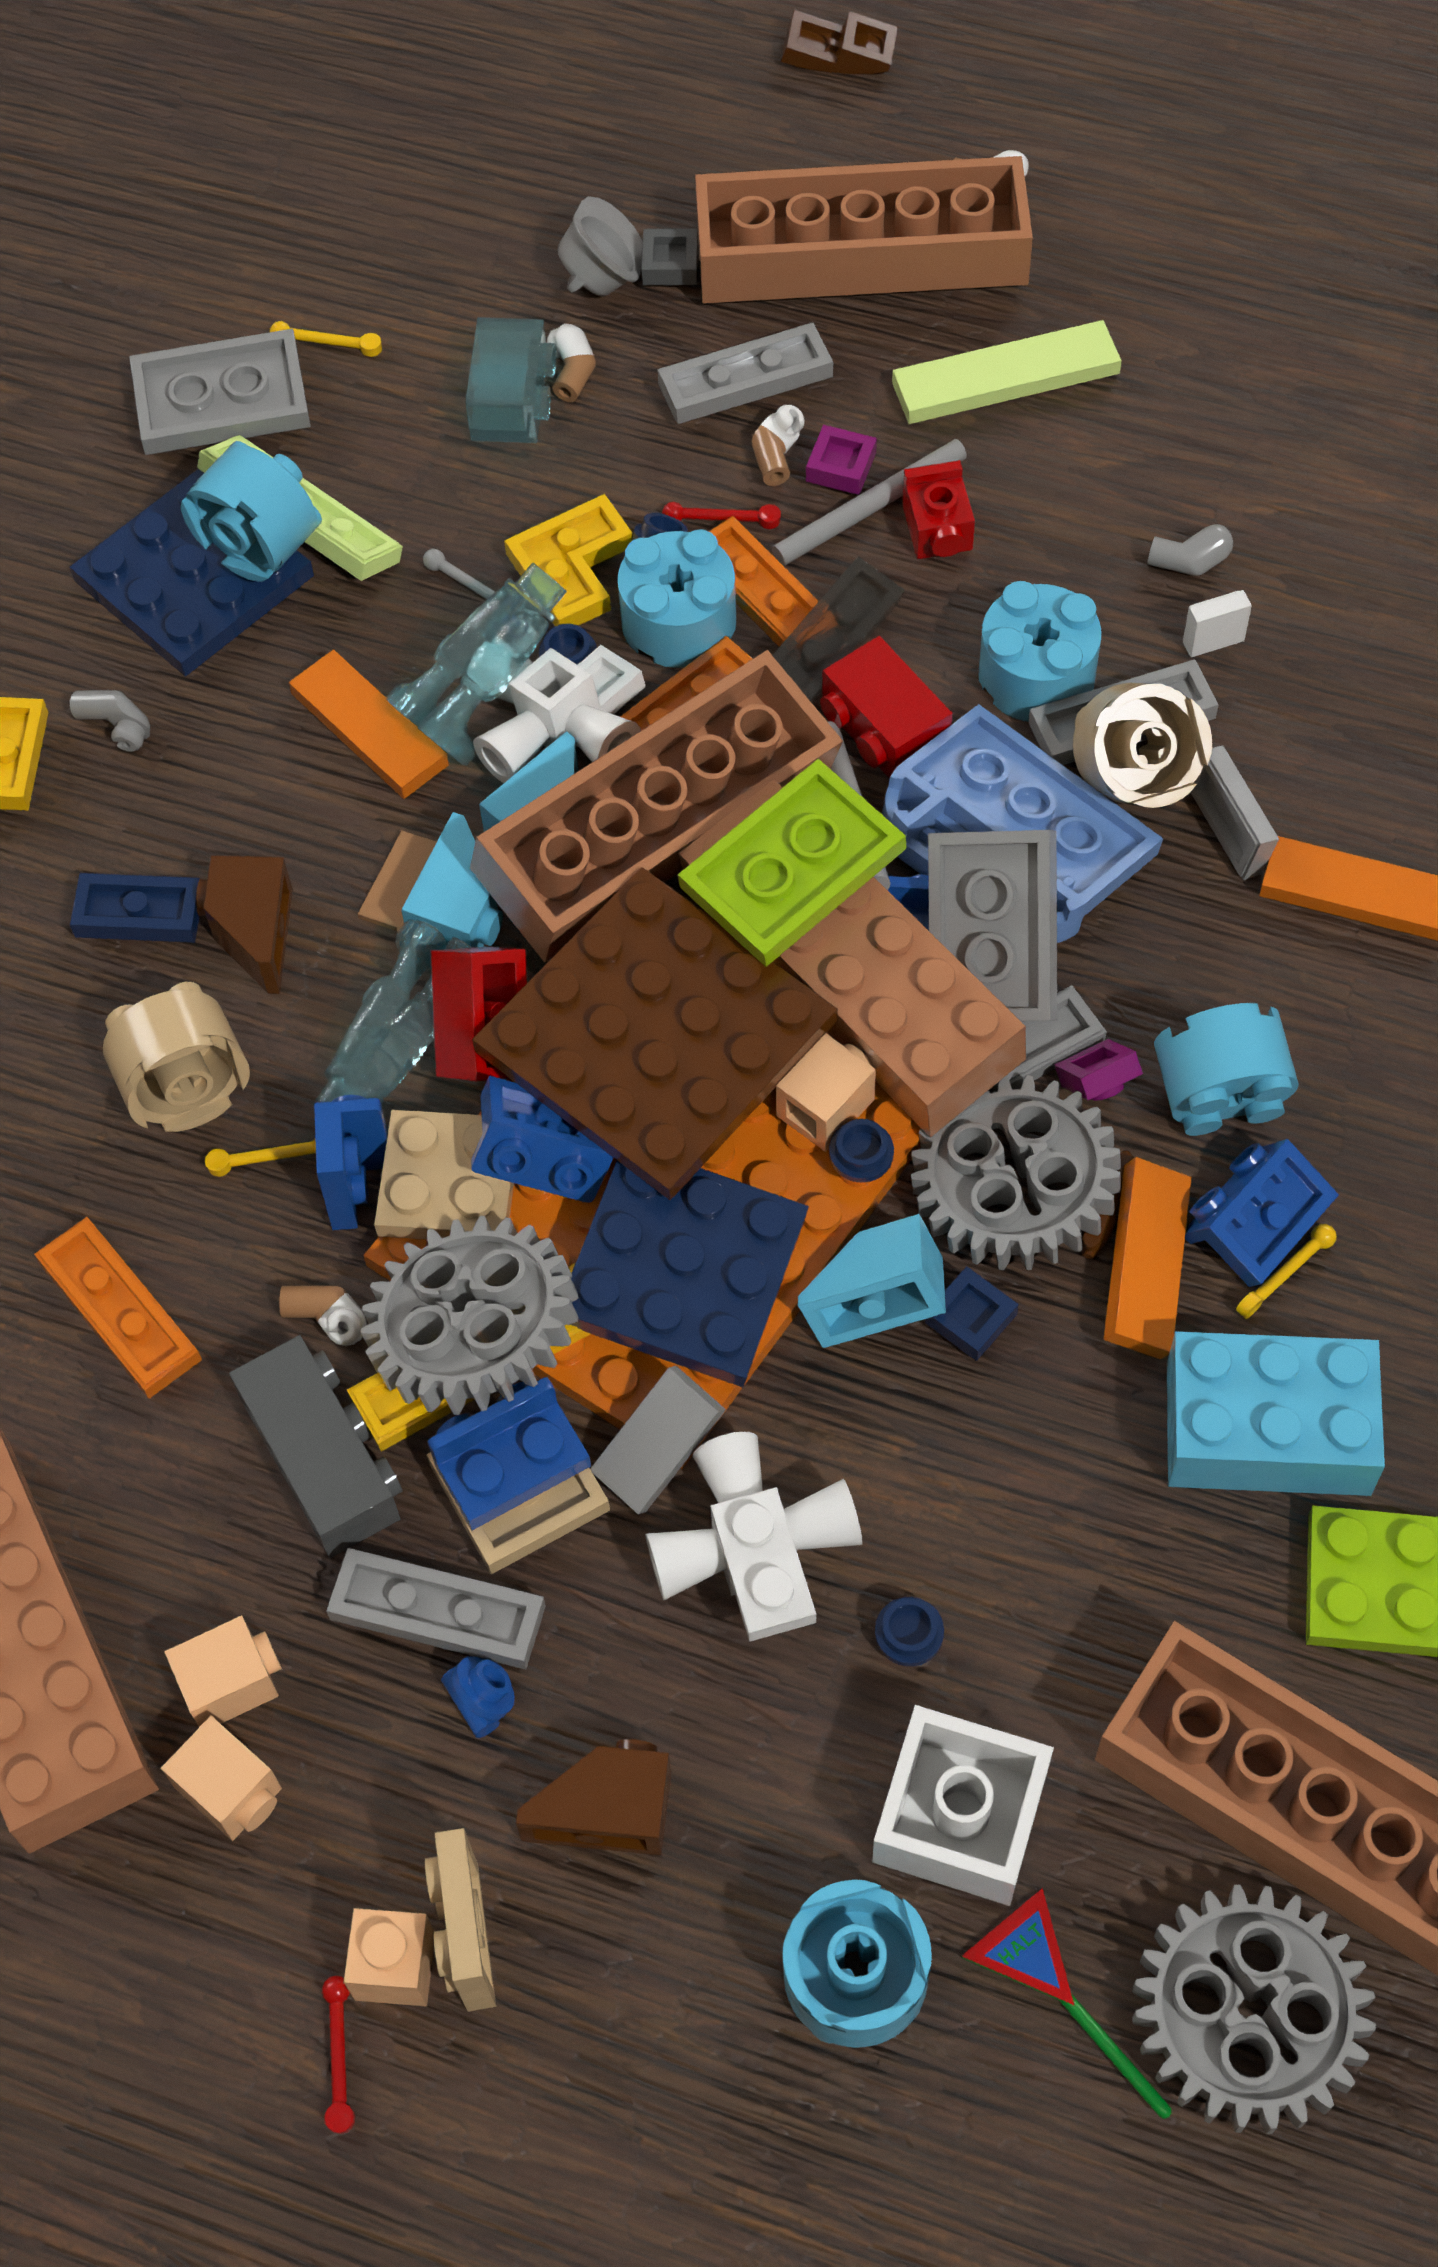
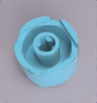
[181,441,322,582]
[618,529,736,668]
[978,581,1101,722]
[1154,1003,1299,1136]
[783,1880,932,2048]

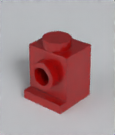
[903,460,975,559]

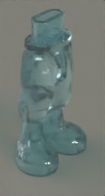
[386,562,567,766]
[316,919,472,1105]

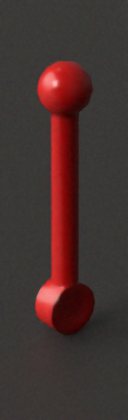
[662,501,781,529]
[322,1975,356,2134]

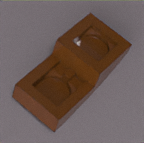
[781,10,898,74]

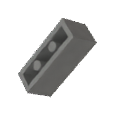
[229,1335,403,1559]

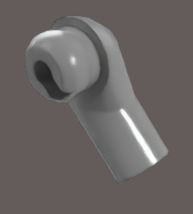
[1147,524,1233,576]
[70,690,150,752]

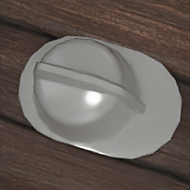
[557,196,643,297]

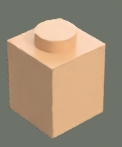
[776,1033,876,1152]
[164,1615,282,1727]
[161,1716,282,1841]
[344,1908,434,2006]

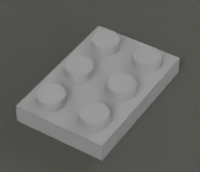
[129,329,311,455]
[928,830,1057,1021]

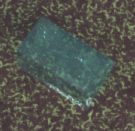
[466,317,556,443]

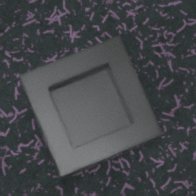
[642,229,698,285]

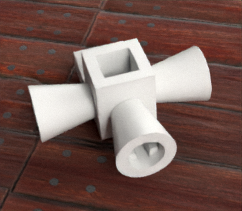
[473,641,646,783]
[645,1432,862,1642]

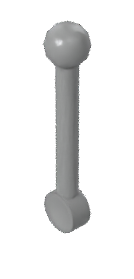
[423,549,521,620]

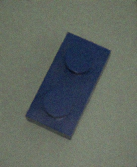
[70,873,200,943]

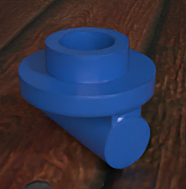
[441,1656,515,1738]

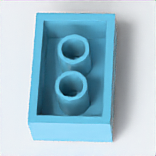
[1167,1331,1385,1496]

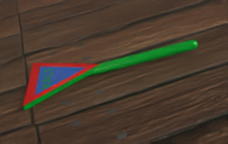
[961,1888,1172,2119]

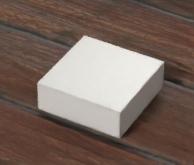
[1183,590,1252,658]

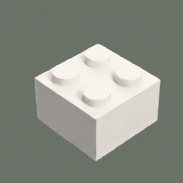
[872,1705,1054,1906]

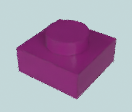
[806,425,877,495]
[1054,1039,1143,1101]

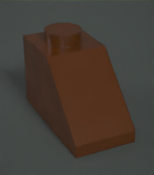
[196,855,293,994]
[516,1739,672,1856]

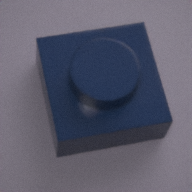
[925,1266,1019,1361]

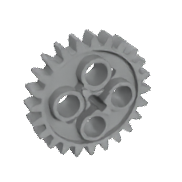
[911,1075,1121,1270]
[360,1216,579,1415]
[1132,1885,1376,2135]

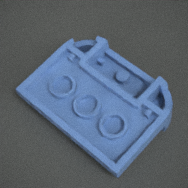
[881,704,1163,943]

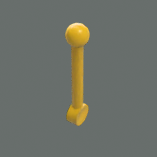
[270,321,382,357]
[205,1138,316,1177]
[1236,1224,1337,1319]

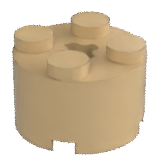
[1073,683,1212,808]
[103,982,250,1132]

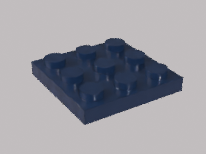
[69,469,314,677]
[569,1161,809,1388]

